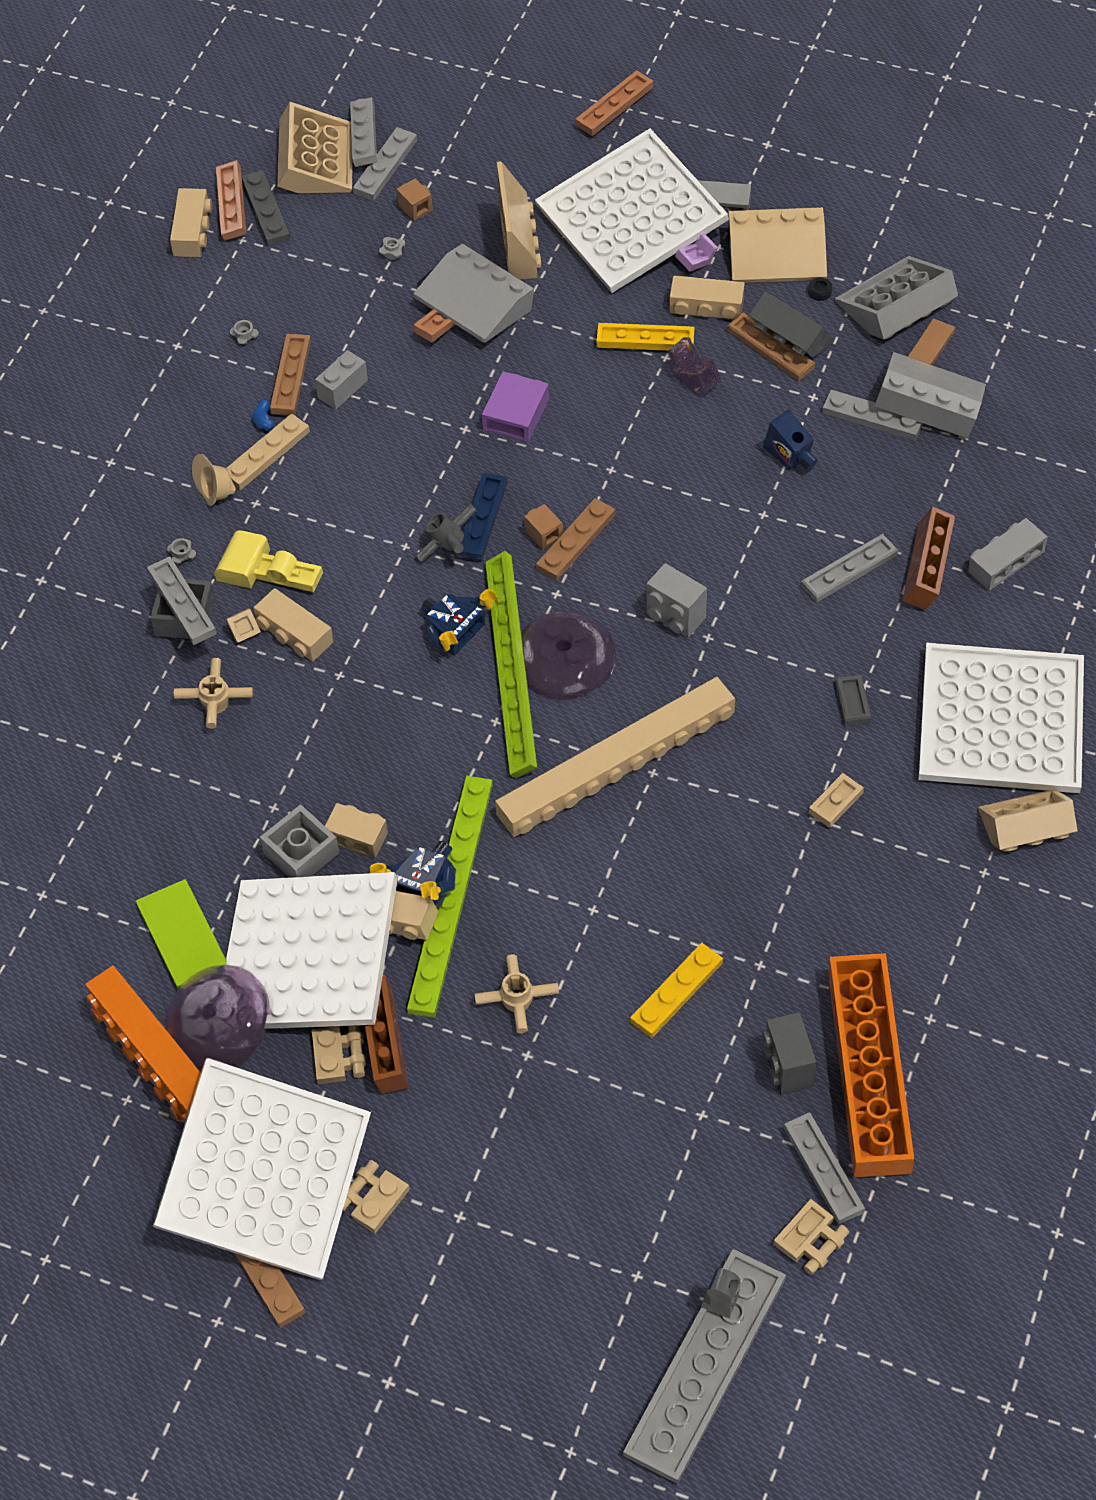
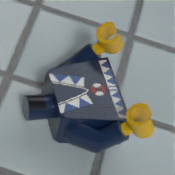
[421,589,498,656]
[370,841,456,908]

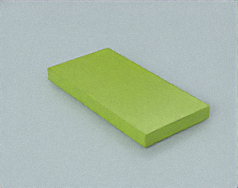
[136,879,227,991]

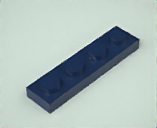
[457,473,507,561]

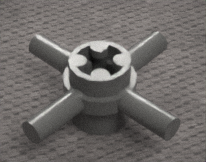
[415,503,477,563]

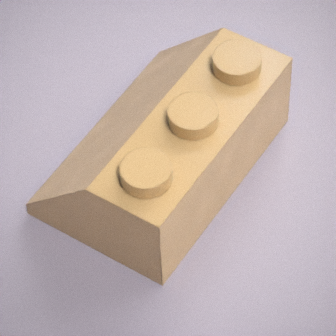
[978,790,1077,851]

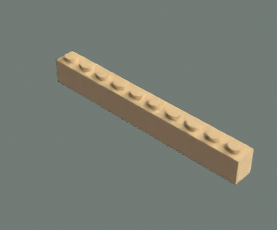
[495,677,735,838]

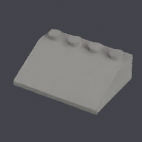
[413,243,534,343]
[835,256,958,339]
[875,352,986,438]

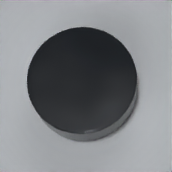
[808,277,832,301]

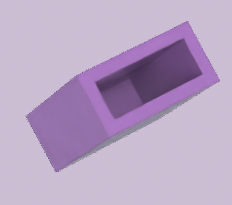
[482,372,549,442]

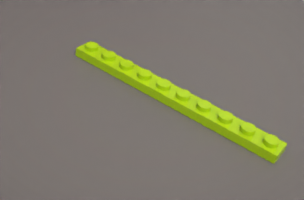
[485,551,537,779]
[407,776,493,1018]

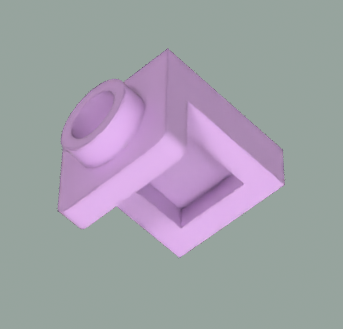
[675,233,717,272]

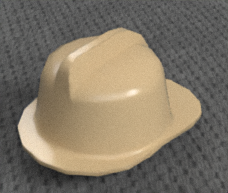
[192,454,236,506]

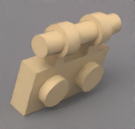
[312,1025,367,1085]
[342,1160,410,1234]
[773,1199,849,1275]

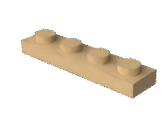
[226,413,310,491]

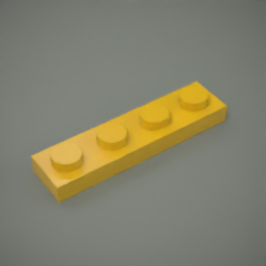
[597,323,694,351]
[630,943,723,1039]

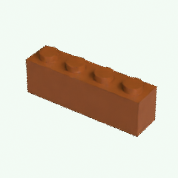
[902,506,955,610]
[365,974,409,1094]

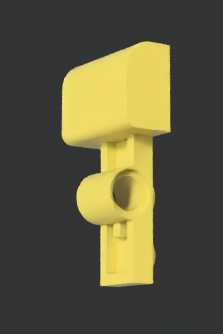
[214,531,323,592]

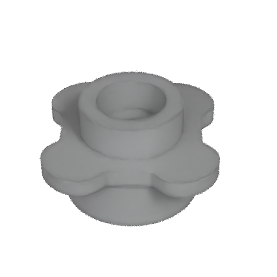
[379,237,405,260]
[230,320,258,344]
[167,538,196,564]

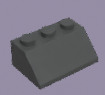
[749,291,835,358]

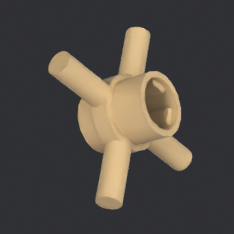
[174,658,253,729]
[475,954,559,1033]

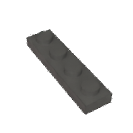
[242,170,290,246]

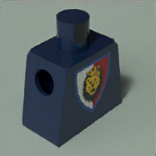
[763,409,818,471]

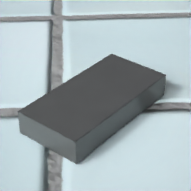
[835,675,871,726]

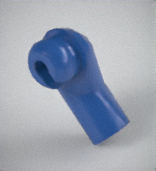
[252,400,274,432]

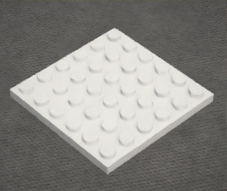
[535,128,729,293]
[918,643,1084,793]
[214,872,398,1030]
[153,1058,371,1280]

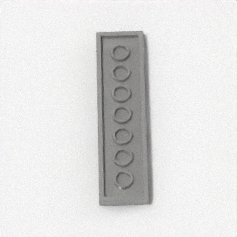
[623,1249,786,1484]

